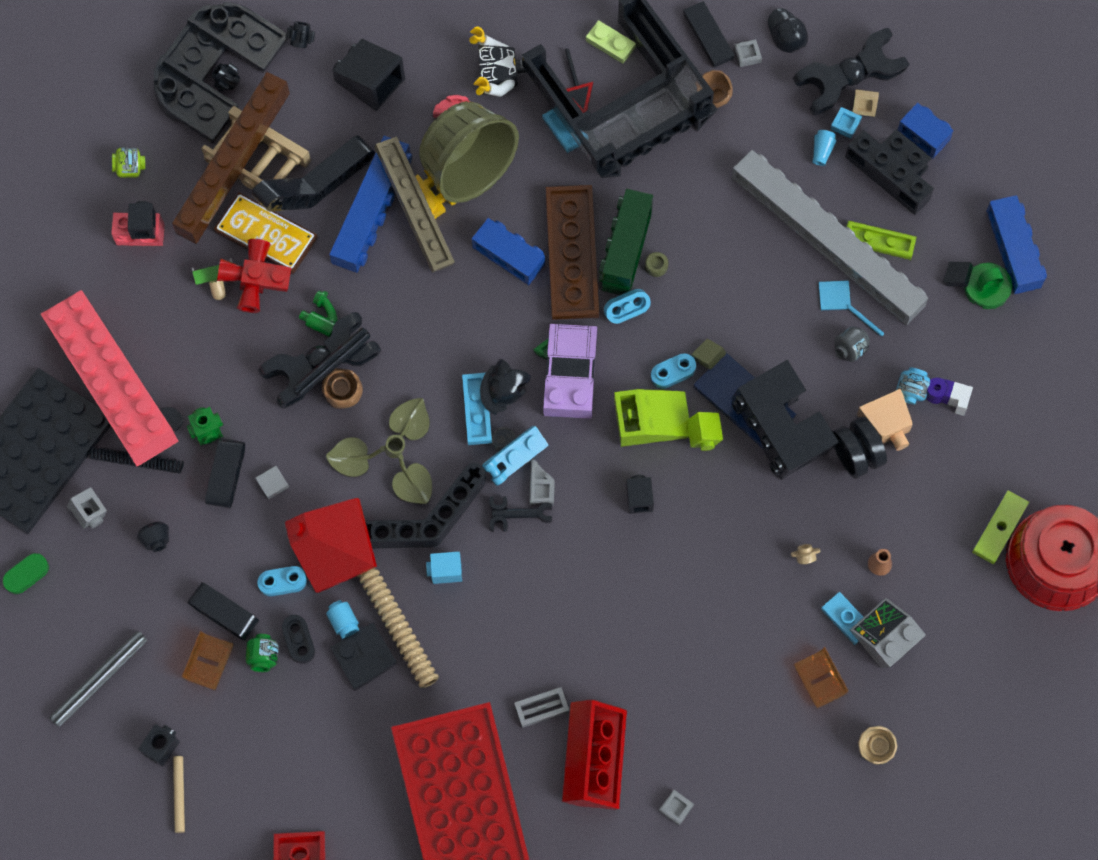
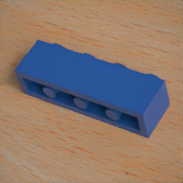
[986,195,1047,294]

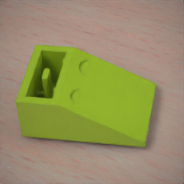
[614,389,689,447]

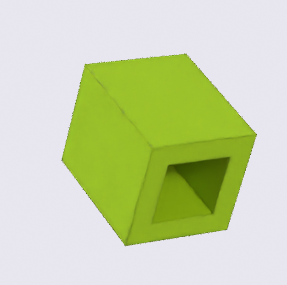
[687,412,723,451]

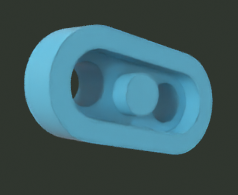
[604,289,651,324]
[651,354,696,389]
[257,566,307,596]

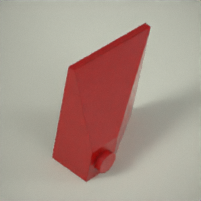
[285,498,377,593]

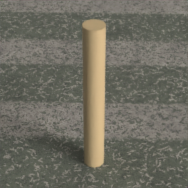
[173,756,185,833]

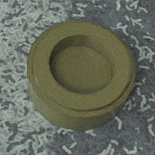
[645,252,668,277]

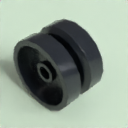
[832,417,887,479]

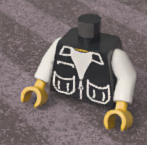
[469,27,527,97]

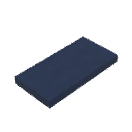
[693,353,797,449]

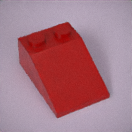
[273,831,326,860]

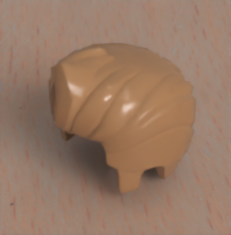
[322,368,363,409]

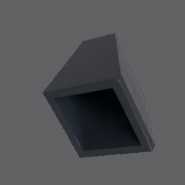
[332,39,405,111]

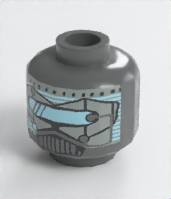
[834,327,870,362]

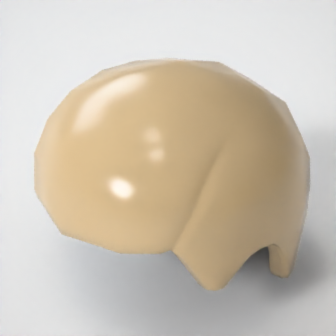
[858,726,898,764]

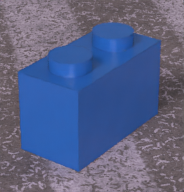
[898,103,954,159]

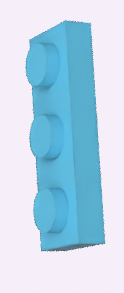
[462,373,492,445]

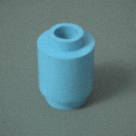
[326,600,359,639]

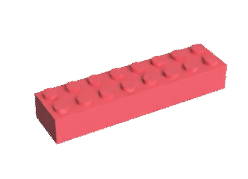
[41,290,179,467]

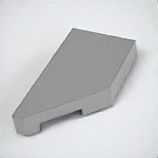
[530,460,555,506]

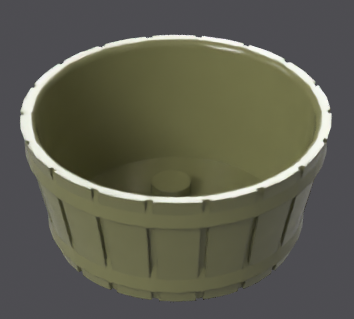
[419,101,519,203]

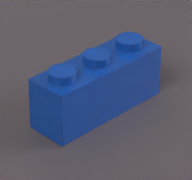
[472,218,545,286]

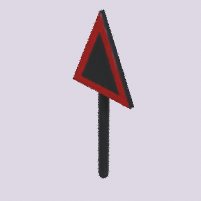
[565,48,594,113]

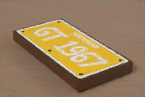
[214,192,318,275]

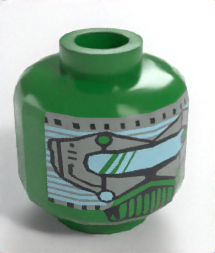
[245,634,278,672]

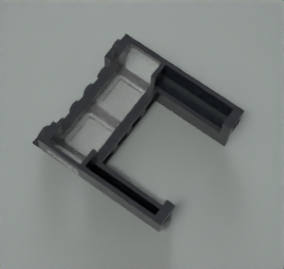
[522,0,718,178]

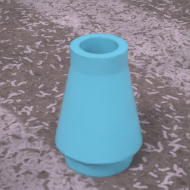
[812,130,837,166]

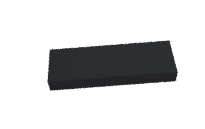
[683,1,735,68]

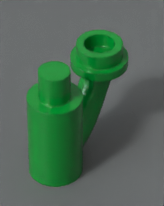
[299,290,338,337]

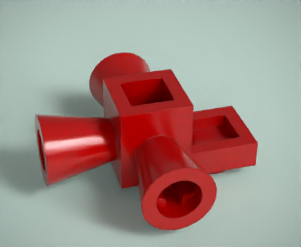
[217,239,291,313]

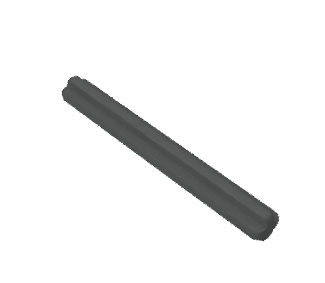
[50,631,147,727]

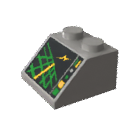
[850,598,926,668]

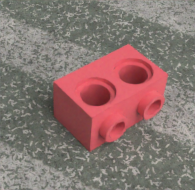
[112,213,165,246]

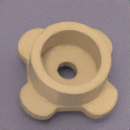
[791,544,820,564]

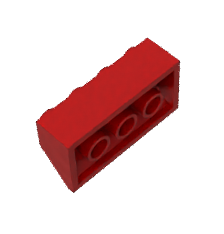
[562,700,627,810]

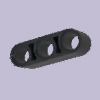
[205,438,245,508]
[187,582,259,641]

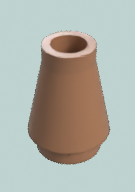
[868,549,892,576]

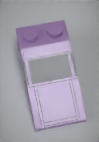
[543,324,597,419]

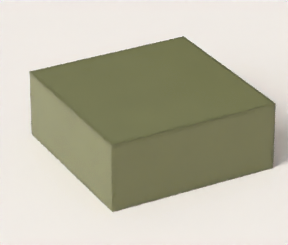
[691,338,726,370]

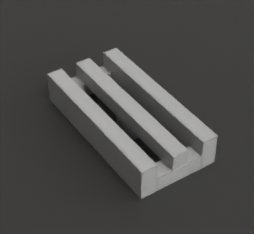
[514,687,569,728]

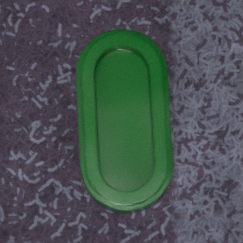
[3,553,49,594]

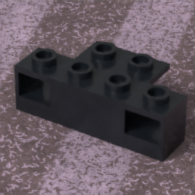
[845,129,934,215]

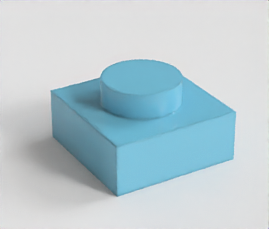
[831,107,862,139]

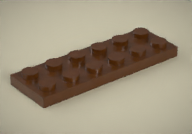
[546,185,599,320]

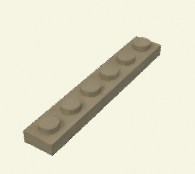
[374,136,455,273]

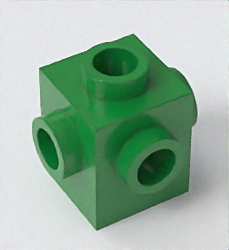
[187,407,224,446]

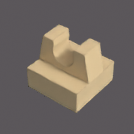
[852,90,879,117]

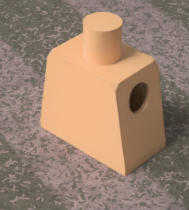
[857,389,913,451]

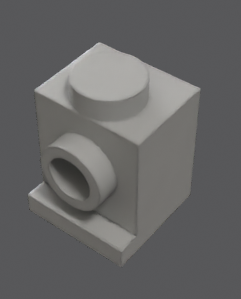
[67,487,107,529]

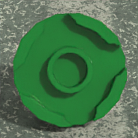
[964,263,1013,309]

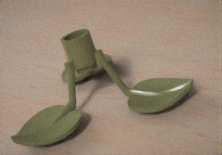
[326,398,432,505]

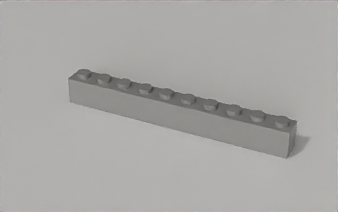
[732,150,928,326]

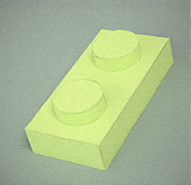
[586,20,636,64]

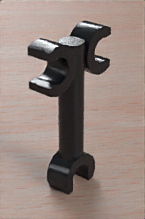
[489,496,552,532]

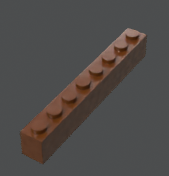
[172,72,290,244]

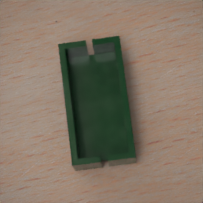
[599,188,653,295]

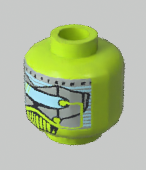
[112,148,145,178]

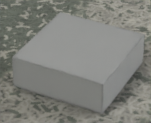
[734,39,762,67]
[255,466,289,500]
[659,790,694,826]

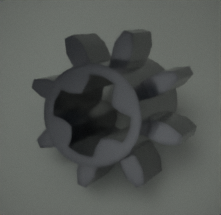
[286,21,315,48]
[212,62,240,91]

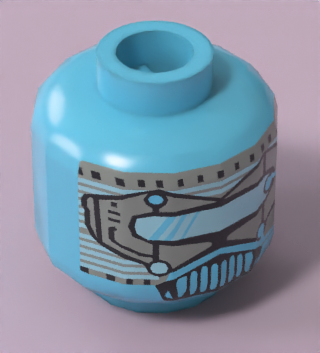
[896,367,930,405]

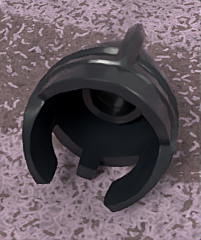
[480,359,532,415]

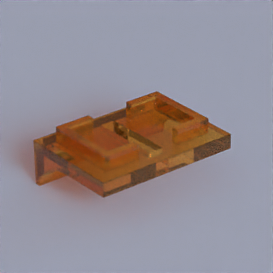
[182,631,234,691]
[794,647,849,709]

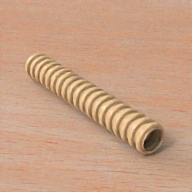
[357,568,439,688]

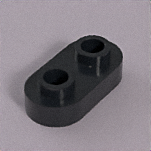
[282,615,315,664]

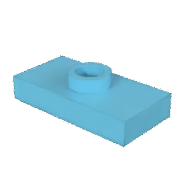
[821,592,863,645]

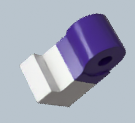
[926,378,973,416]

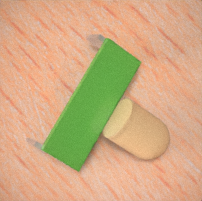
[192,258,233,300]

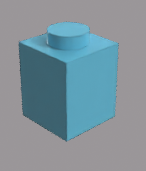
[426,552,462,584]

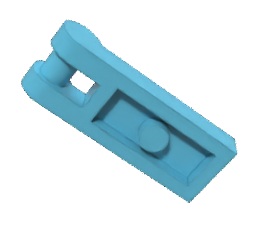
[482,426,549,486]

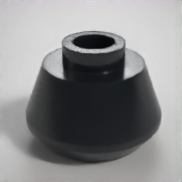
[137,521,169,552]

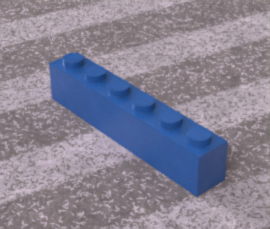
[329,136,413,273]

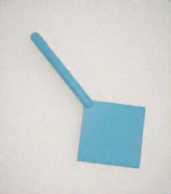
[819,281,884,336]

